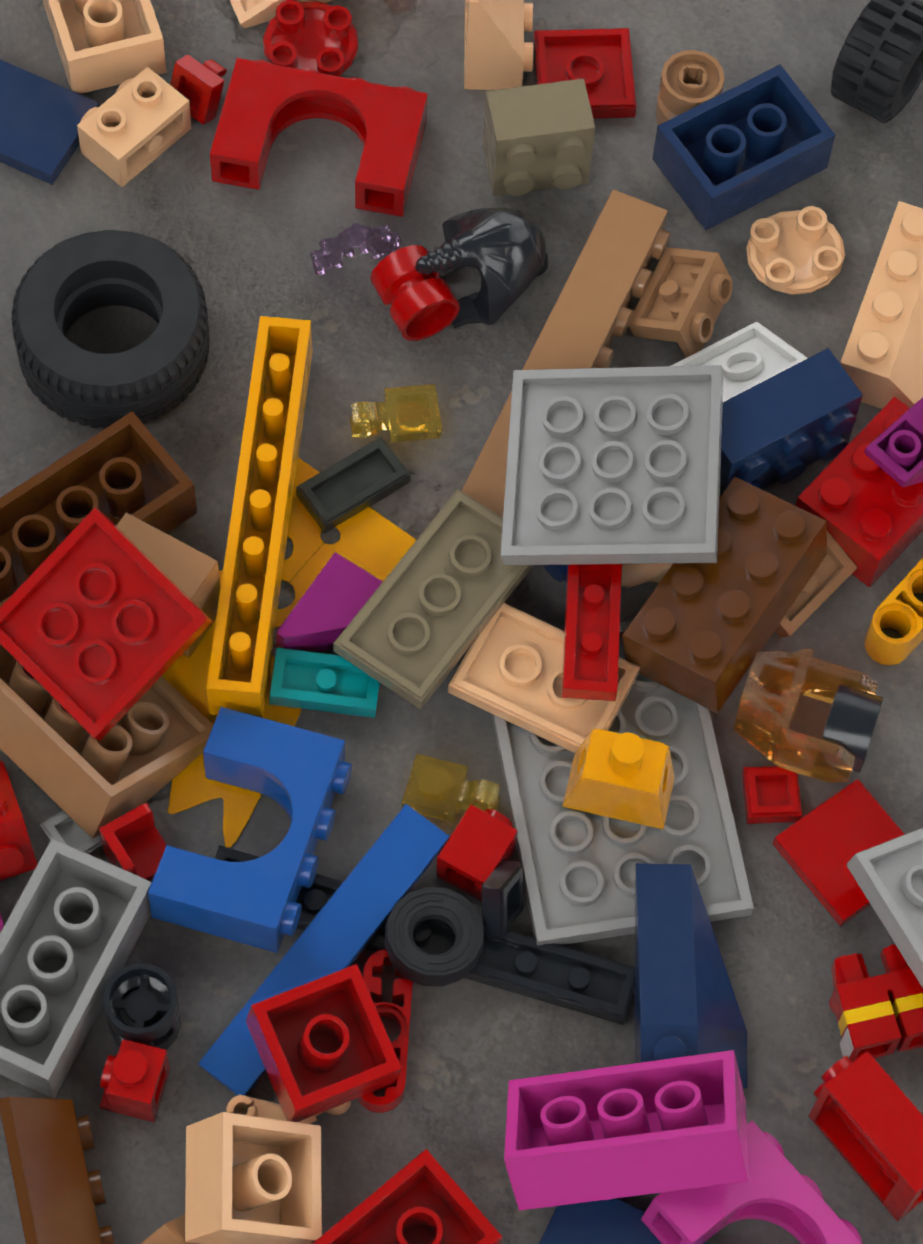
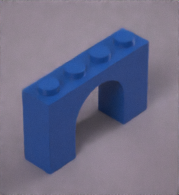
[148,707,352,953]

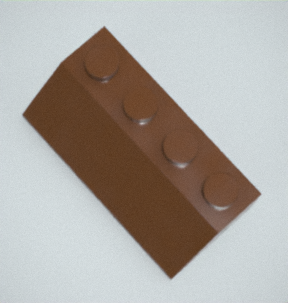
[0,1097,115,1244]

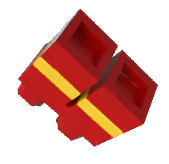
[829,944,923,1062]

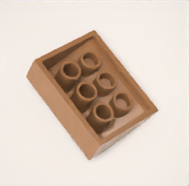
[0,644,213,839]

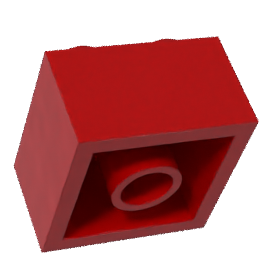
[246,964,402,1122]

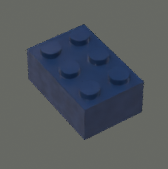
[652,64,835,230]
[719,348,863,498]

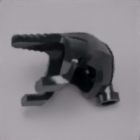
[415,207,549,329]

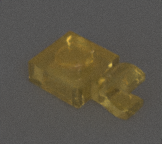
[349,384,442,443]
[402,754,501,823]

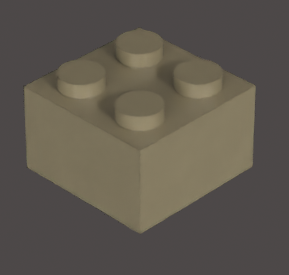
[482,79,595,196]

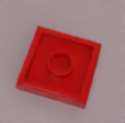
[533,28,637,119]
[772,779,905,927]

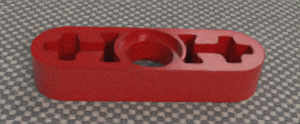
[357,949,413,1113]

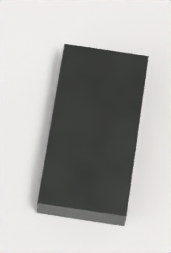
[296,436,410,534]

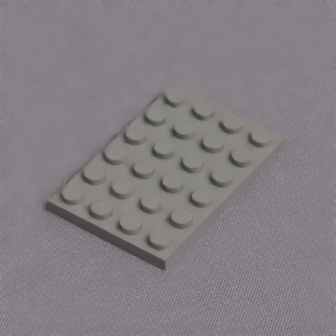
[491,621,754,945]

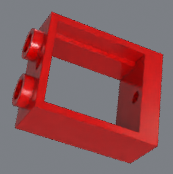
[808,1051,923,1222]

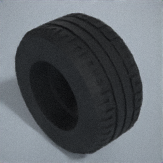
[11,230,210,429]

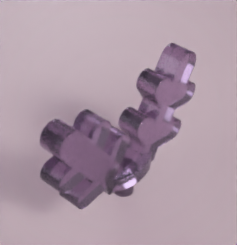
[310,223,402,275]

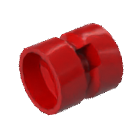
[370,245,460,341]

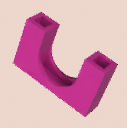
[641,1120,862,1244]

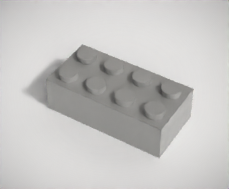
[0,838,152,1099]

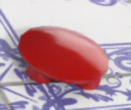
[263,0,358,77]

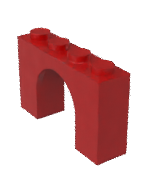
[210,58,428,217]

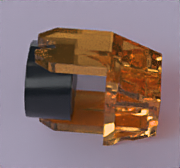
[733,648,884,783]

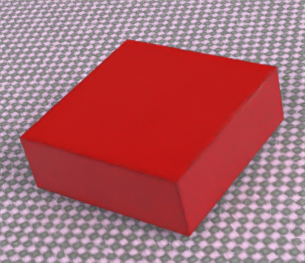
[741,765,802,824]

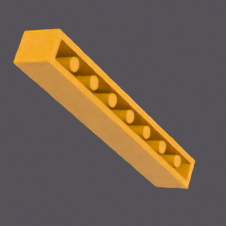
[206,316,313,718]

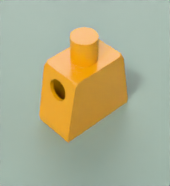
[562,729,675,829]

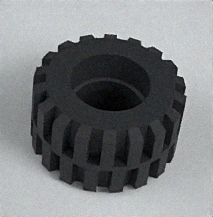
[831,0,923,123]

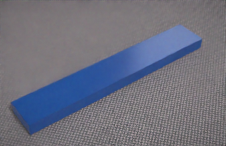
[198,804,450,1096]

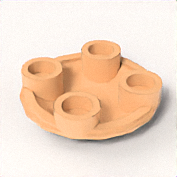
[746,206,845,295]

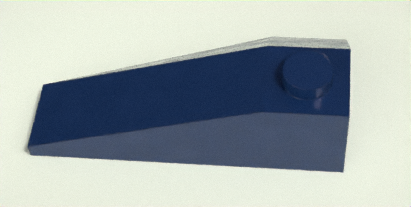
[635,863,748,1089]

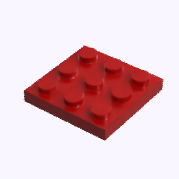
[0,508,213,740]

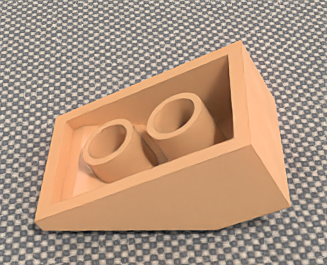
[464,0,533,90]

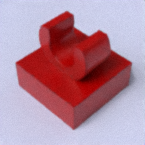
[170,54,227,125]

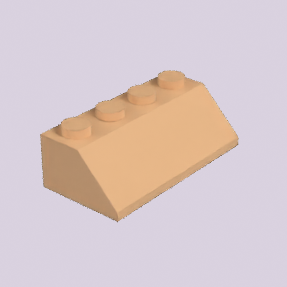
[840,201,923,409]

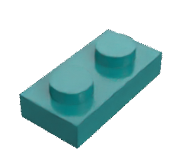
[269,648,380,718]

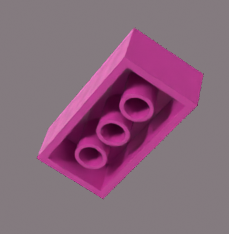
[504,1050,749,1211]

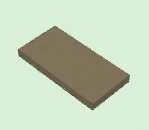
[333,489,533,710]

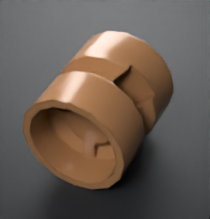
[655,50,725,125]

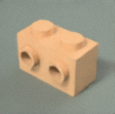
[77,67,192,187]

